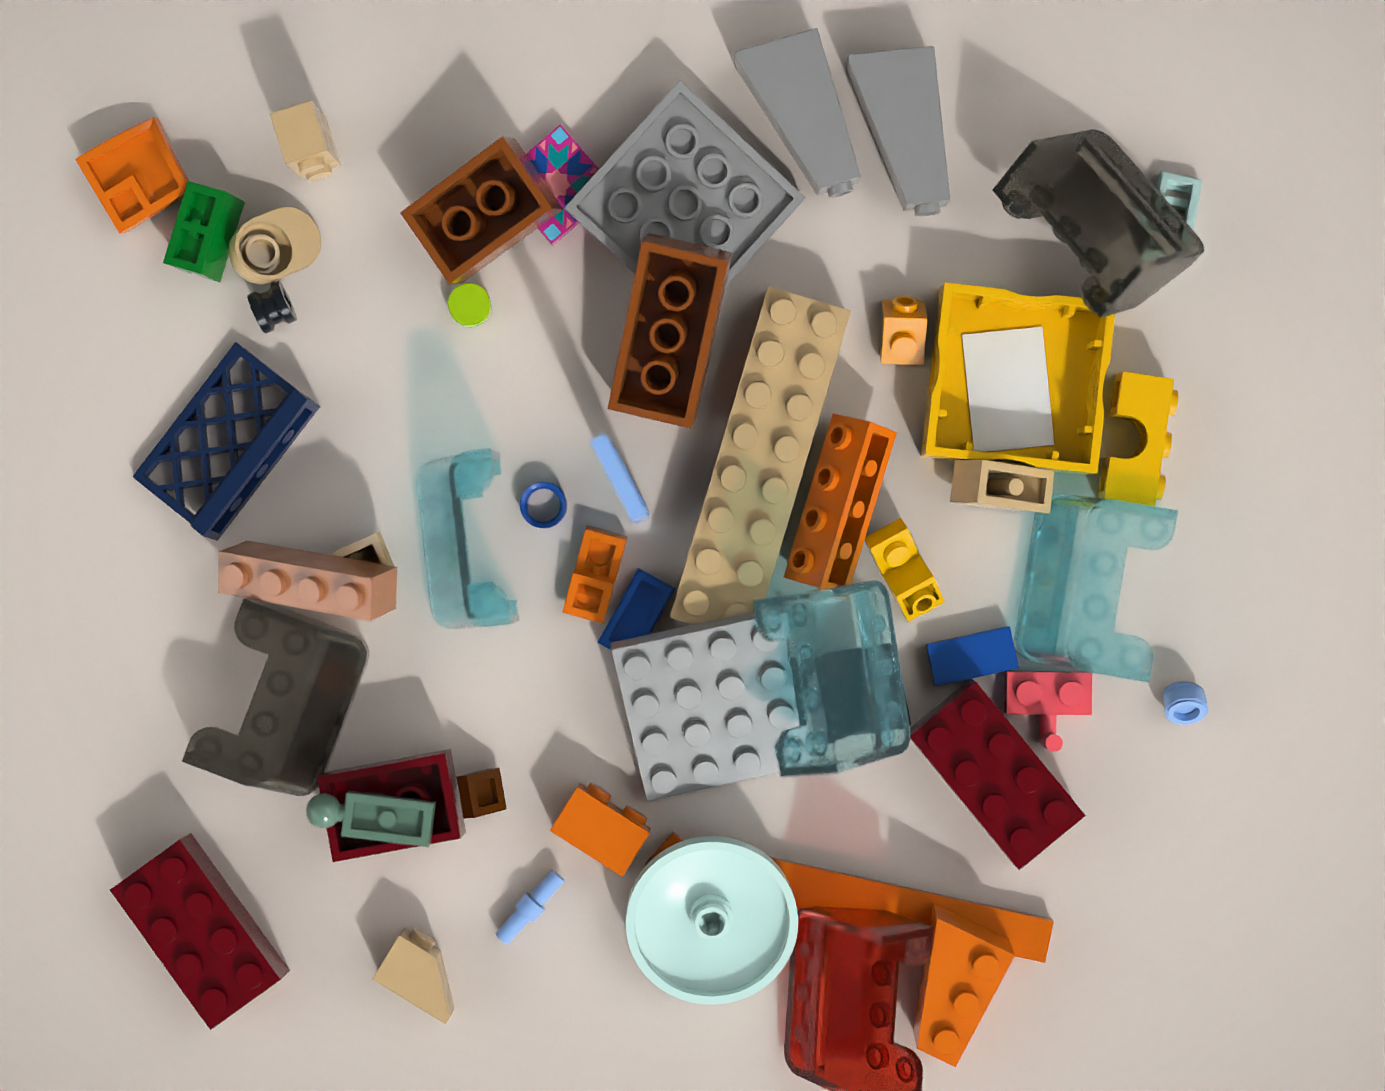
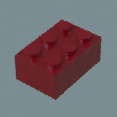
[317,749,466,862]

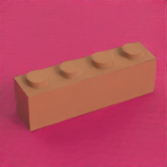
[218,540,397,621]

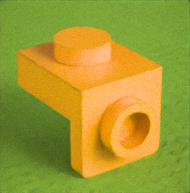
[880,296,927,365]

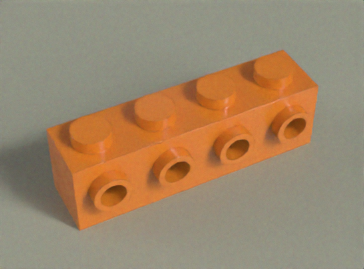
[783,413,897,596]

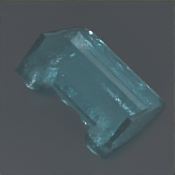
[1014,494,1178,682]
[753,580,910,777]

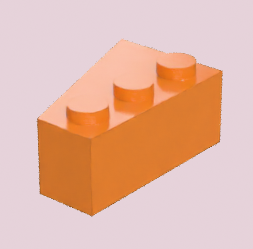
[913,902,1015,1067]

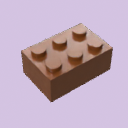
[400,136,563,284]

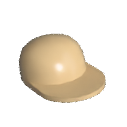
[228,207,321,285]

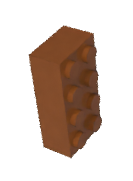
[607,233,733,429]

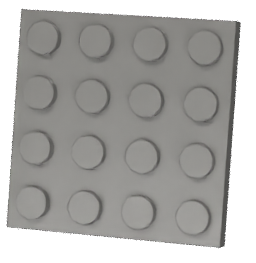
[564,80,806,286]
[610,606,813,801]

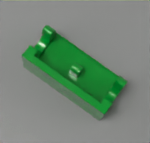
[163,181,245,283]

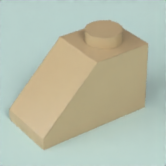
[950,460,1055,514]
[372,928,455,1024]

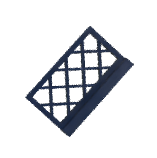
[132,342,321,541]

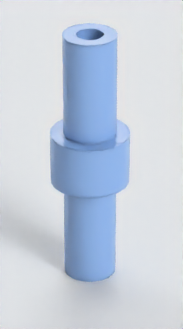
[495,870,565,945]

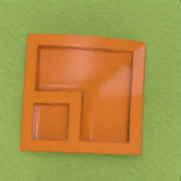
[75,117,190,234]

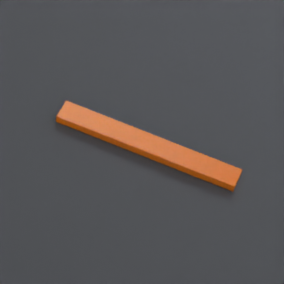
[769,856,1054,963]

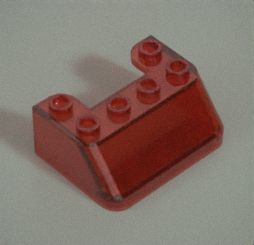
[784,906,933,1091]

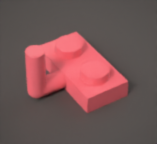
[1004,671,1092,752]

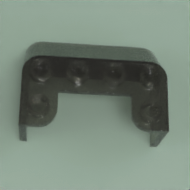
[992,129,1204,318]
[181,598,369,796]

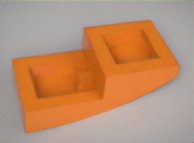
[562,525,628,624]

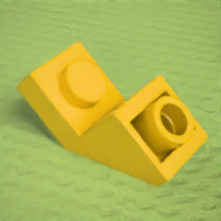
[864,518,945,622]

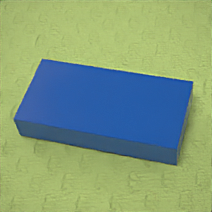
[597,568,676,650]
[925,626,1019,686]

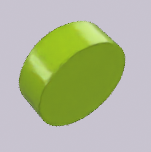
[448,283,492,327]

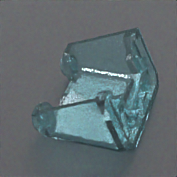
[416,448,519,629]

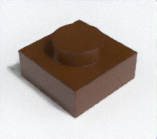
[456,767,507,819]

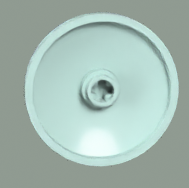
[626,836,798,1005]

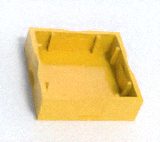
[920,282,1117,475]

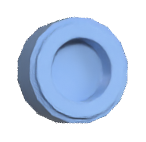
[1163,682,1208,725]

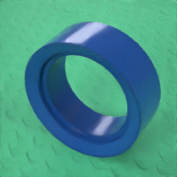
[520,482,567,529]

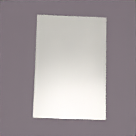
[962,327,1054,452]

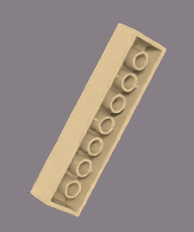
[670,286,851,625]

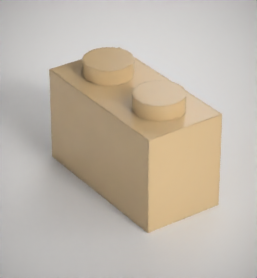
[270,100,341,181]

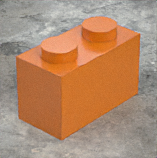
[550,782,651,877]

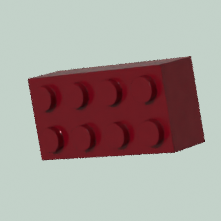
[904,679,1086,870]
[110,833,290,1030]

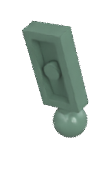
[306,791,436,847]

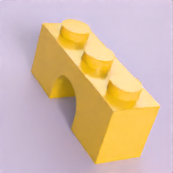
[1097,371,1179,508]

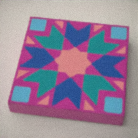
[526,124,599,246]

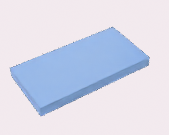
[590,433,651,524]

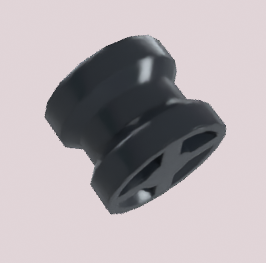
[247,281,297,334]

